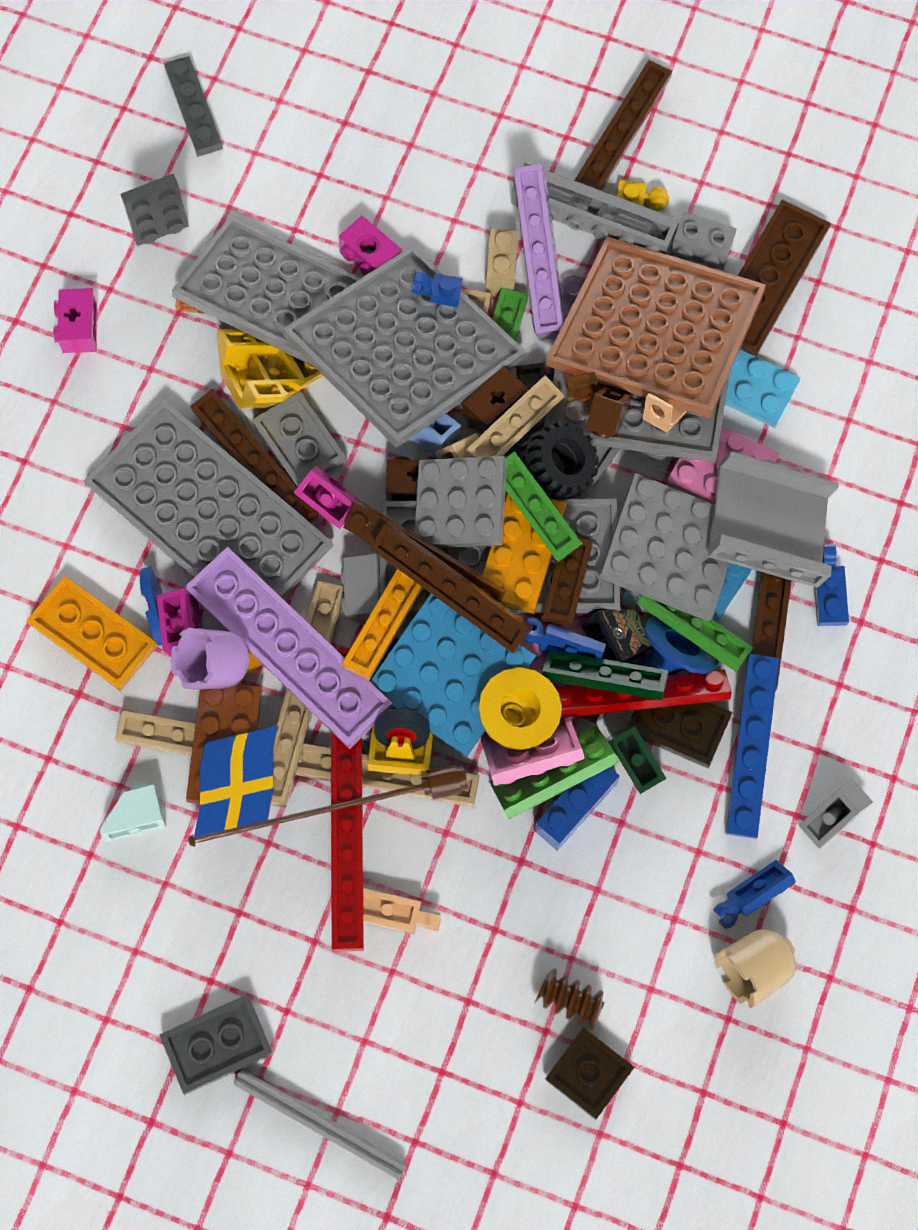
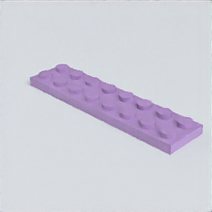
[184,547,393,749]

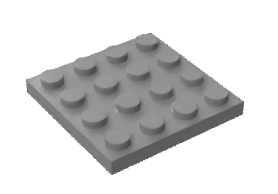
[598,473,729,622]

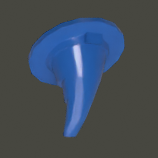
[635,617,719,675]

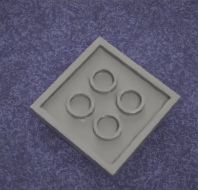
[414,456,507,548]

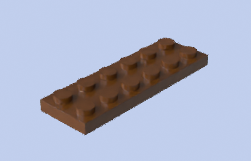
[737,199,832,357]

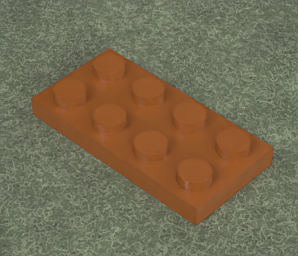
[186,685,262,803]

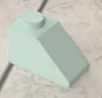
[100,783,166,842]

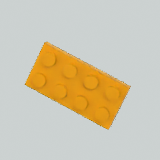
[483,494,567,614]
[26,576,158,692]

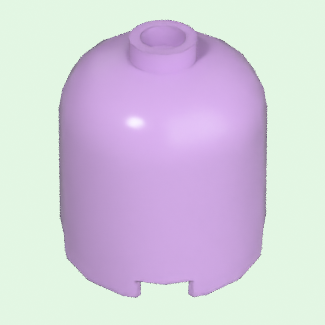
[171,628,249,690]

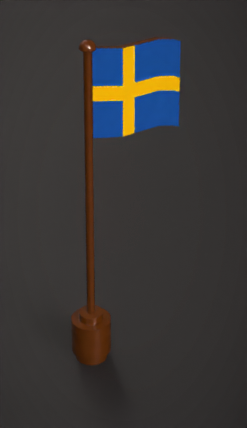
[188,726,468,847]

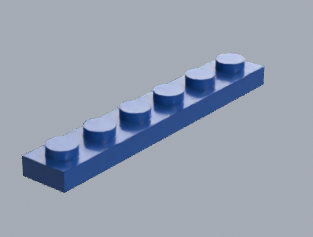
[726,654,779,839]

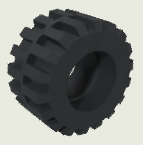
[518,421,599,499]

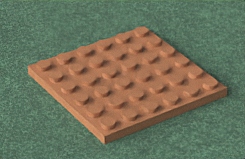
[546,237,766,418]

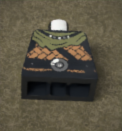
[581,609,653,664]

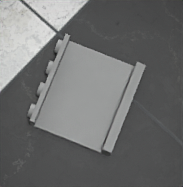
[708,451,839,588]

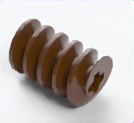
[534,968,605,1031]

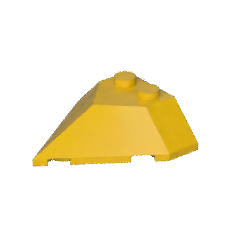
[217,329,323,409]

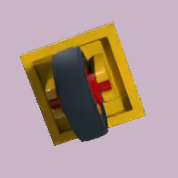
[367,709,433,776]

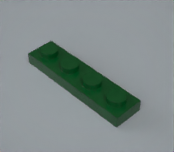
[542,650,669,701]

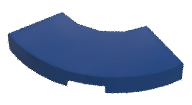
[140,566,162,646]

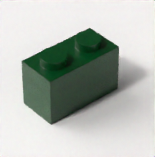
[607,722,667,794]

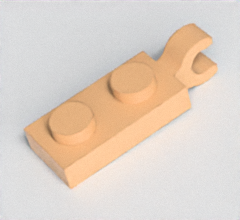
[363,888,441,934]

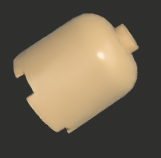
[714,929,796,1008]

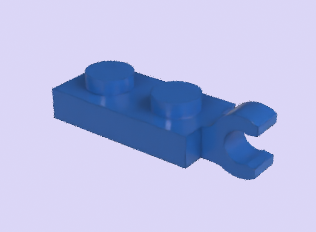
[814,544,849,626]
[525,617,606,659]
[713,860,796,929]

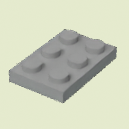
[252,391,347,487]

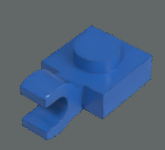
[411,272,463,308]

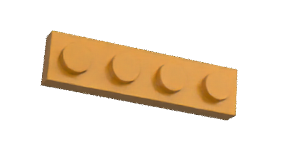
[342,569,423,681]

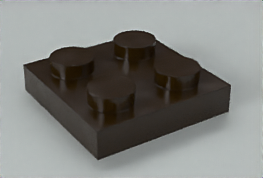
[544,1027,635,1120]

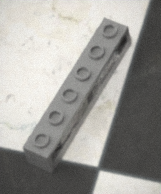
[511,163,679,254]

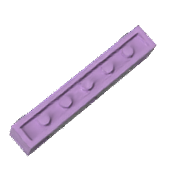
[514,164,566,341]

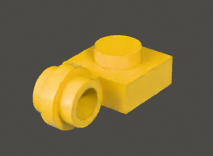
[617,180,670,211]

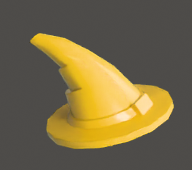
[478,667,562,750]

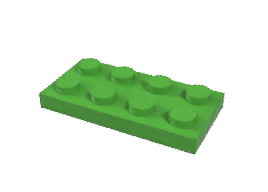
[489,725,619,820]

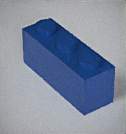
[534,767,620,851]

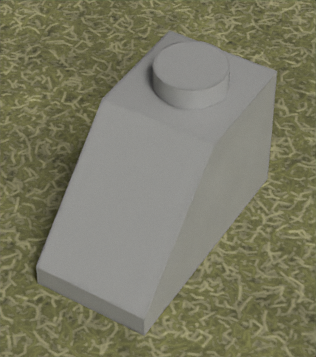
[798,779,873,849]

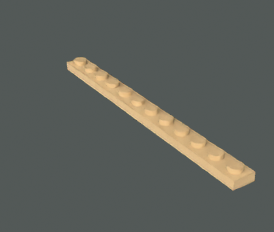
[115,710,480,808]

